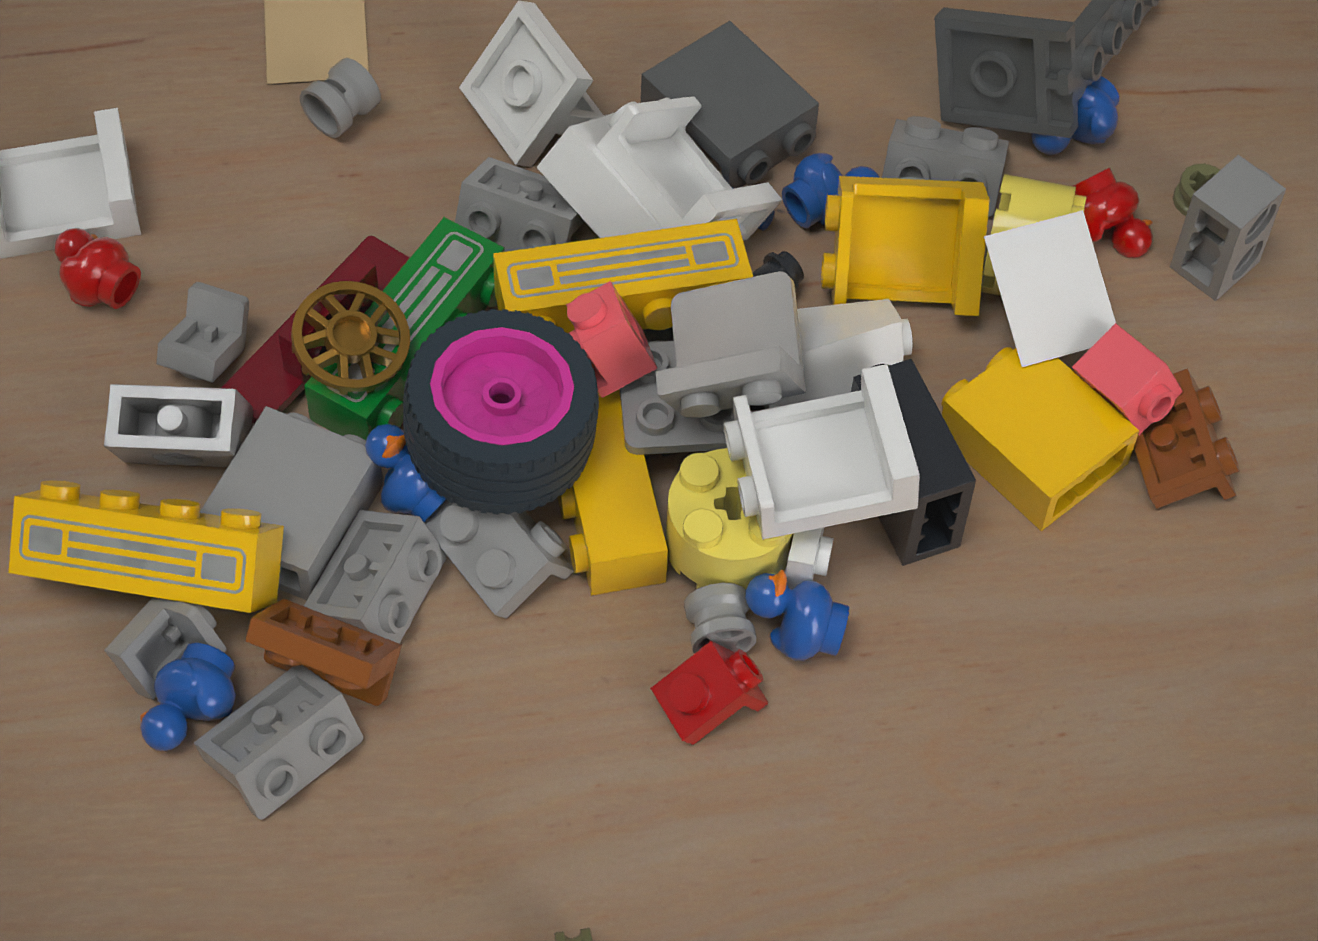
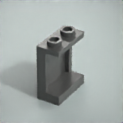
[641,21,819,188]

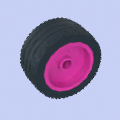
[403,309,599,515]

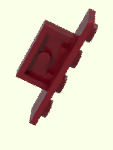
[221,236,410,424]

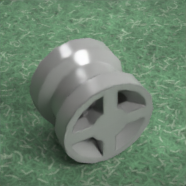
[684,583,756,654]

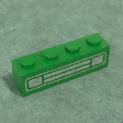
[304,217,505,441]

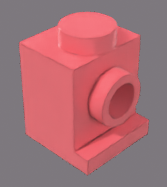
[566,281,658,398]

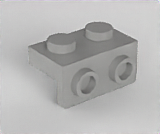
[882,116,1009,217]
[424,500,574,619]

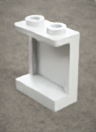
[596,96,782,240]
[0,108,141,259]
[723,364,920,540]

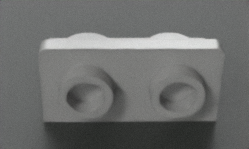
[455,157,585,252]
[304,510,446,643]
[194,665,363,820]

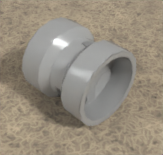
[299,58,381,138]

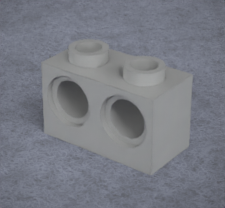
[1170,155,1286,301]

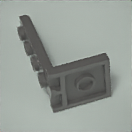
[934,0,1160,138]

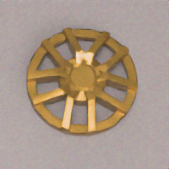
[291,281,410,395]

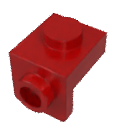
[650,641,769,745]

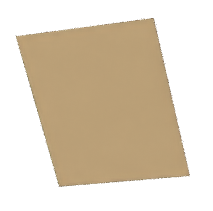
[264,0,369,84]

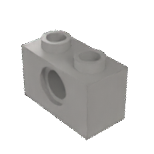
[104,384,253,467]

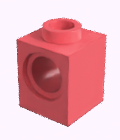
[1072,323,1183,435]

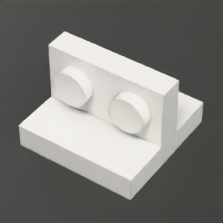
[459,0,604,167]

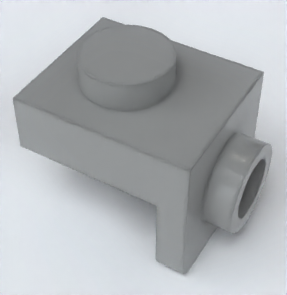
[156,282,249,382]
[104,597,227,700]

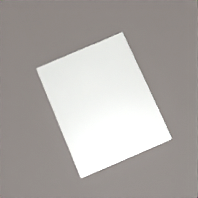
[984,210,1116,367]

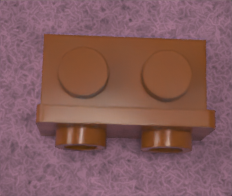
[1134,368,1240,508]
[245,599,402,706]

